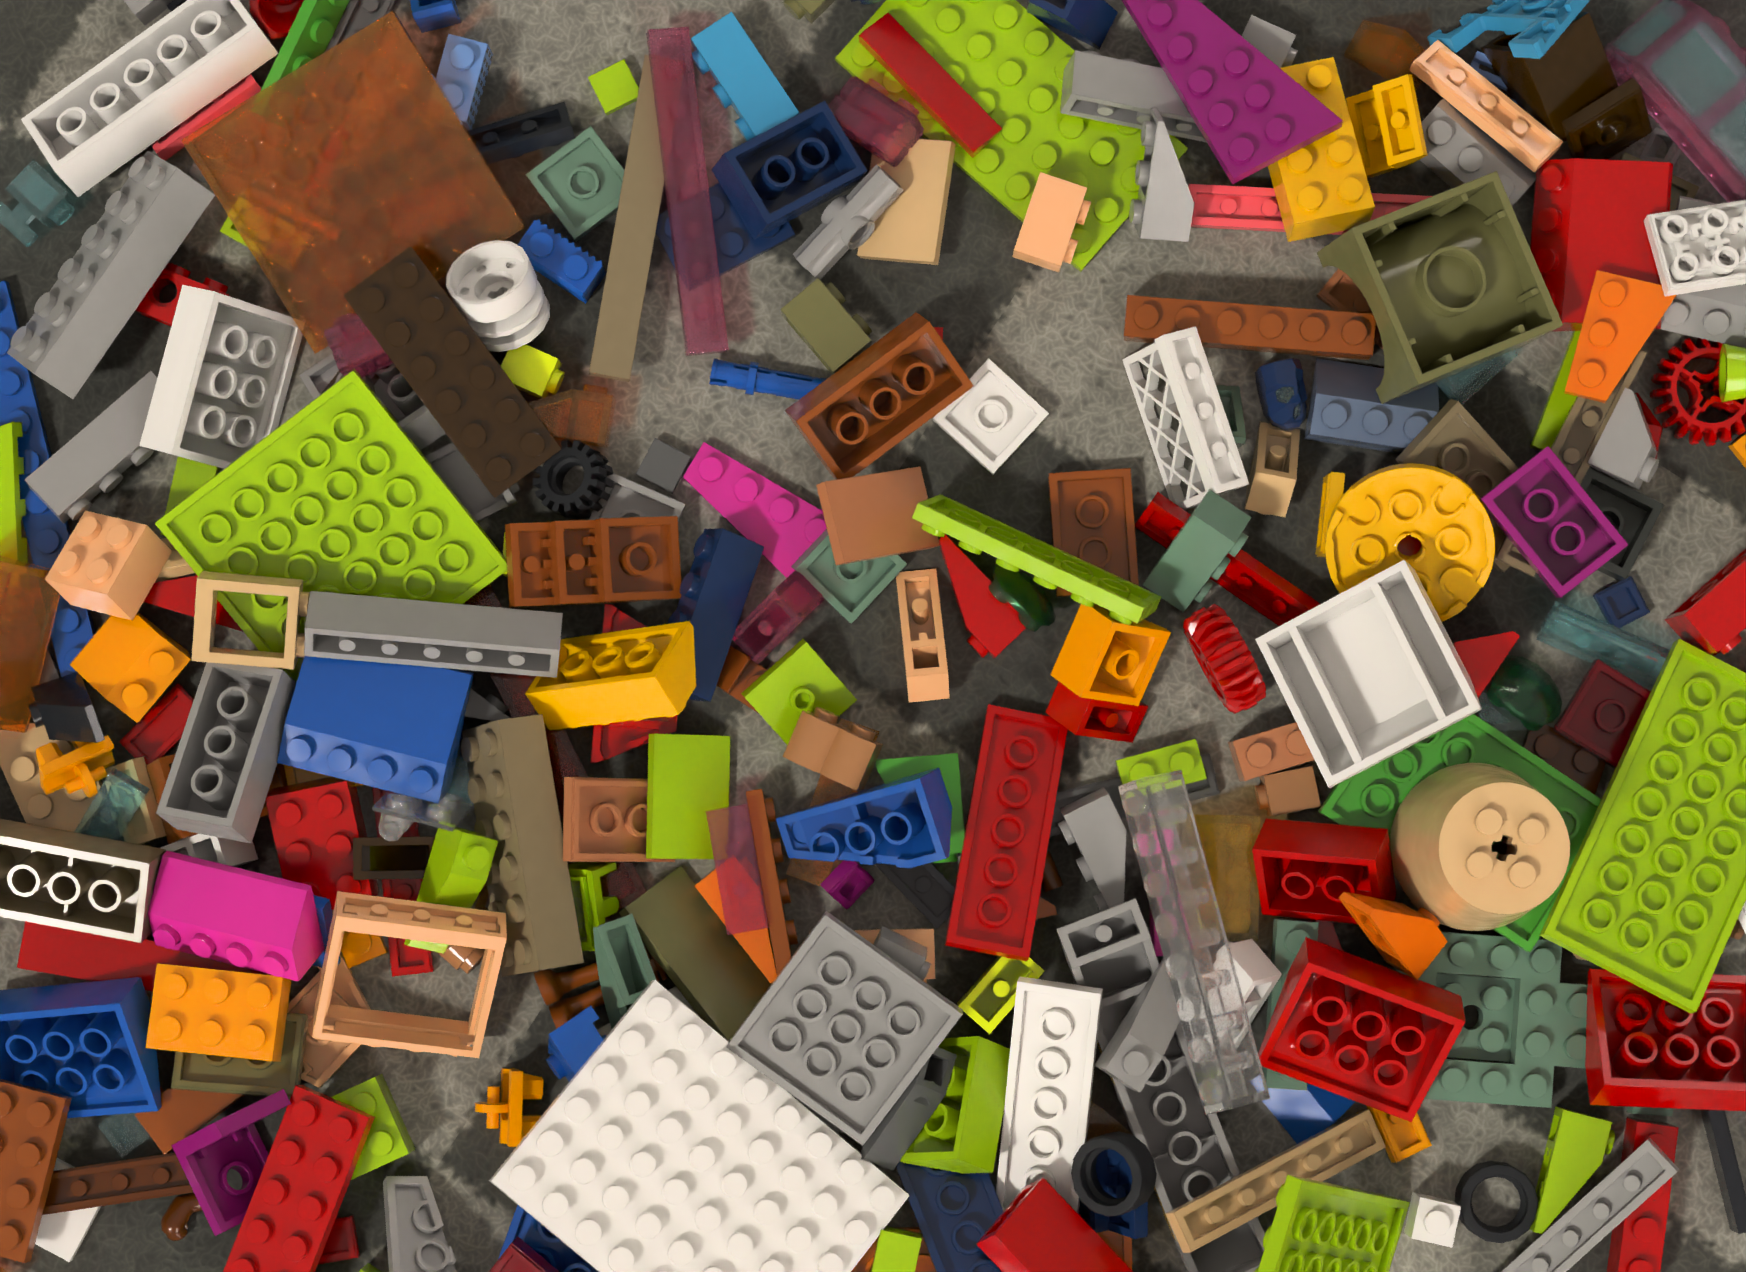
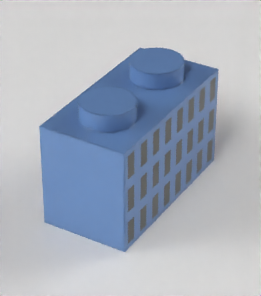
[427,34,493,131]

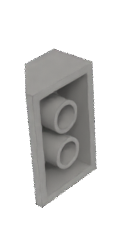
[1420,98,1536,206]

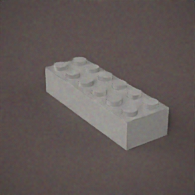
[7,151,215,399]

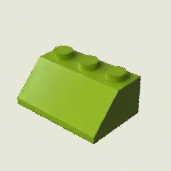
[900,1036,1010,1174]

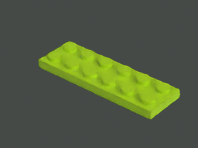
[912,494,1161,625]

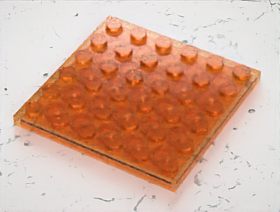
[181,11,526,354]

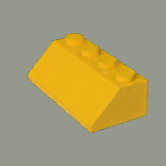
[525,621,696,730]

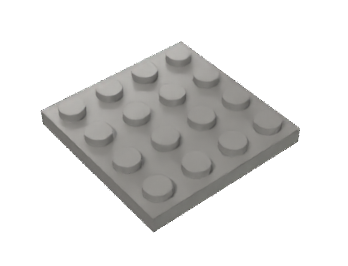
[726,911,963,1146]

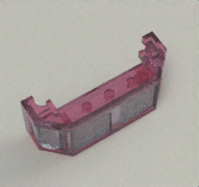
[1603,0,1746,202]

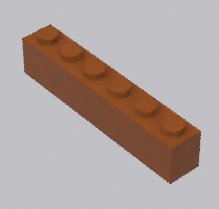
[1124,295,1376,360]

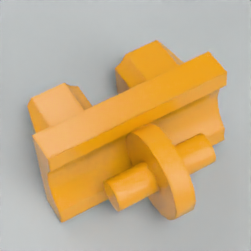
[36,735,115,798]
[475,1068,544,1147]

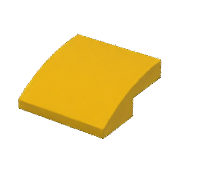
[1346,74,1428,178]

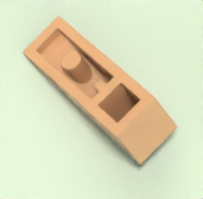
[896,568,950,703]

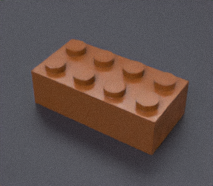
[785,312,974,480]

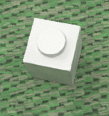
[1404,1192,1461,1248]

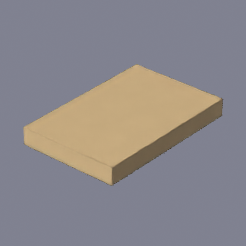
[857,136,956,265]

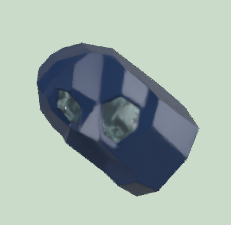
[1255,358,1307,431]

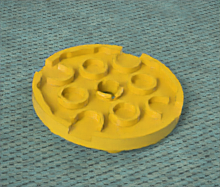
[1325,463,1495,622]

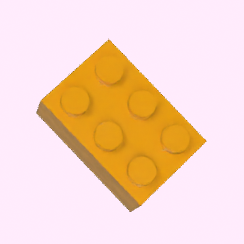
[145,963,291,1062]

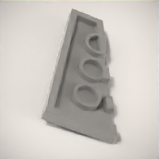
[383,1176,457,1272]

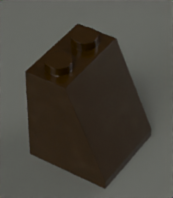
[1481,12,1619,142]

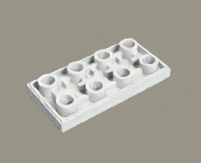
[1644,200,1746,297]

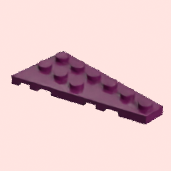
[1122,0,1343,185]

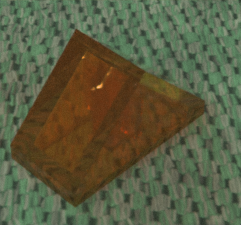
[1343,20,1425,92]

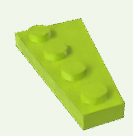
[0,422,29,601]

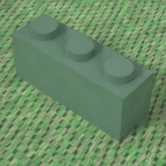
[1143,489,1251,613]

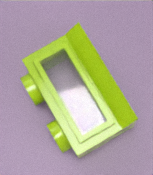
[568,862,619,951]

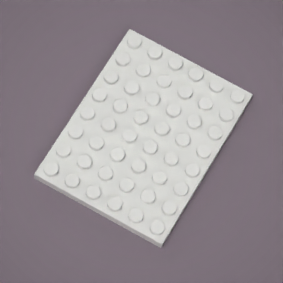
[489,980,910,1272]

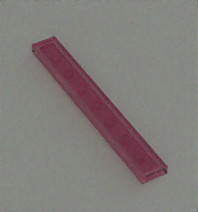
[646,27,729,356]

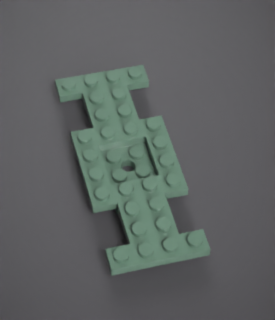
[1262,919,1673,1116]

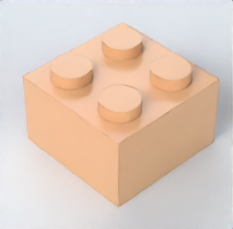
[45,510,172,621]

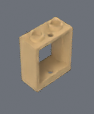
[192,571,310,670]

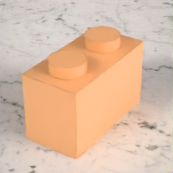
[1012,172,1091,272]

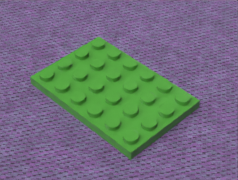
[1318,714,1602,952]

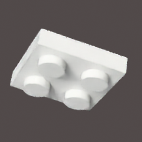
[933,358,1049,475]

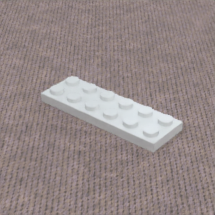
[996,976,1103,1214]

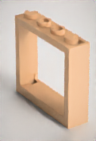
[312,891,507,1058]

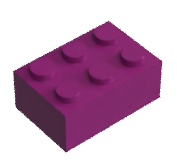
[1480,446,1628,598]

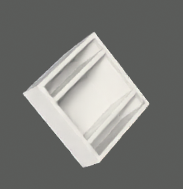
[1255,560,1482,788]

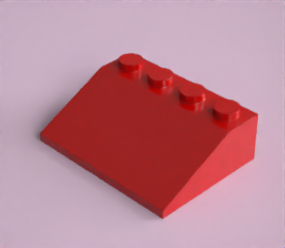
[1530,158,1673,332]
[1256,937,1466,1122]
[1585,969,1746,1111]

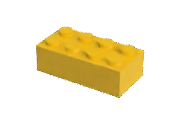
[1268,57,1375,242]

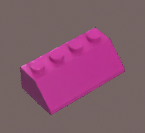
[147,851,325,982]

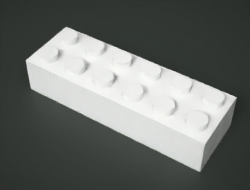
[21,0,279,197]

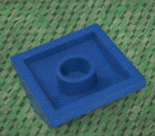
[1247,1069,1356,1144]

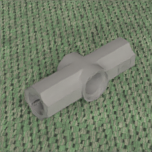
[793,164,904,280]

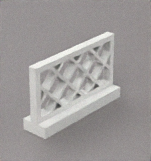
[1122,326,1249,510]

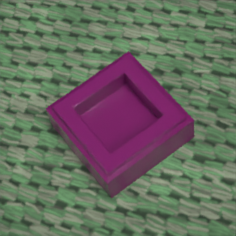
[820,860,875,910]

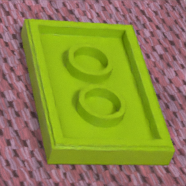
[646,734,730,860]

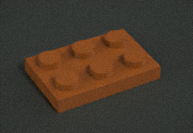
[1048,468,1139,597]

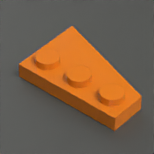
[1564,270,1677,403]

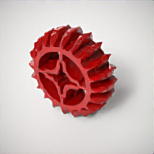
[1650,338,1746,447]
[1183,604,1266,714]

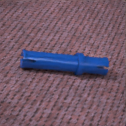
[709,358,826,400]

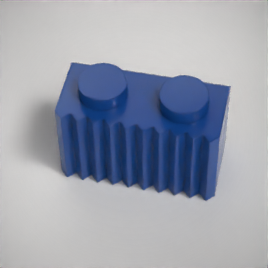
[518,219,606,304]

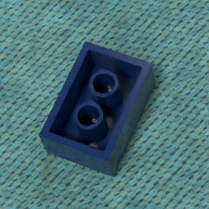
[711,101,868,240]

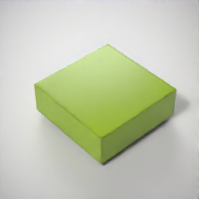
[588,59,639,115]

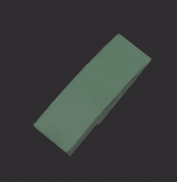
[593,914,657,1029]

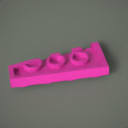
[683,442,827,595]

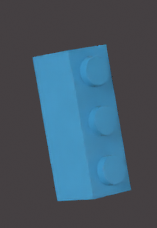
[690,12,800,141]

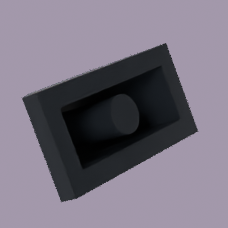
[28,672,105,743]

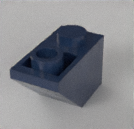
[1027,0,1118,50]

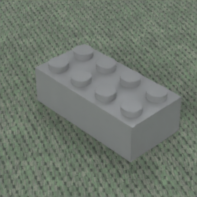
[156,662,296,843]

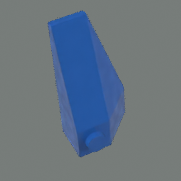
[776,768,952,868]

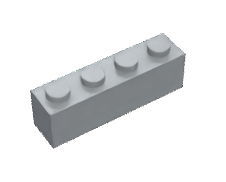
[1060,50,1207,142]
[25,371,157,524]

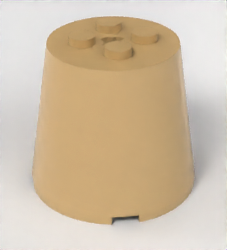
[1390,763,1570,931]

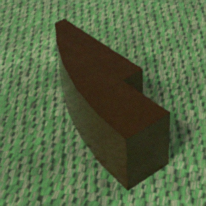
[353,836,435,880]

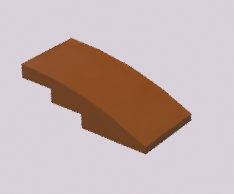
[505,516,681,608]

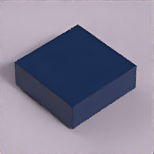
[1593,576,1650,631]

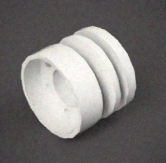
[446,240,550,352]

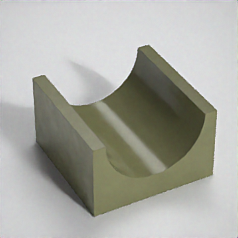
[1317,171,1563,404]

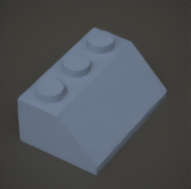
[1304,358,1439,454]

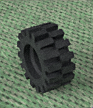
[533,440,614,520]

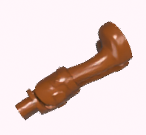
[534,946,667,1029]

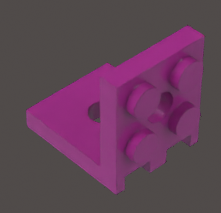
[171,1089,291,1236]

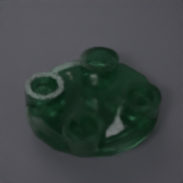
[988,564,1056,632]
[1486,655,1562,731]

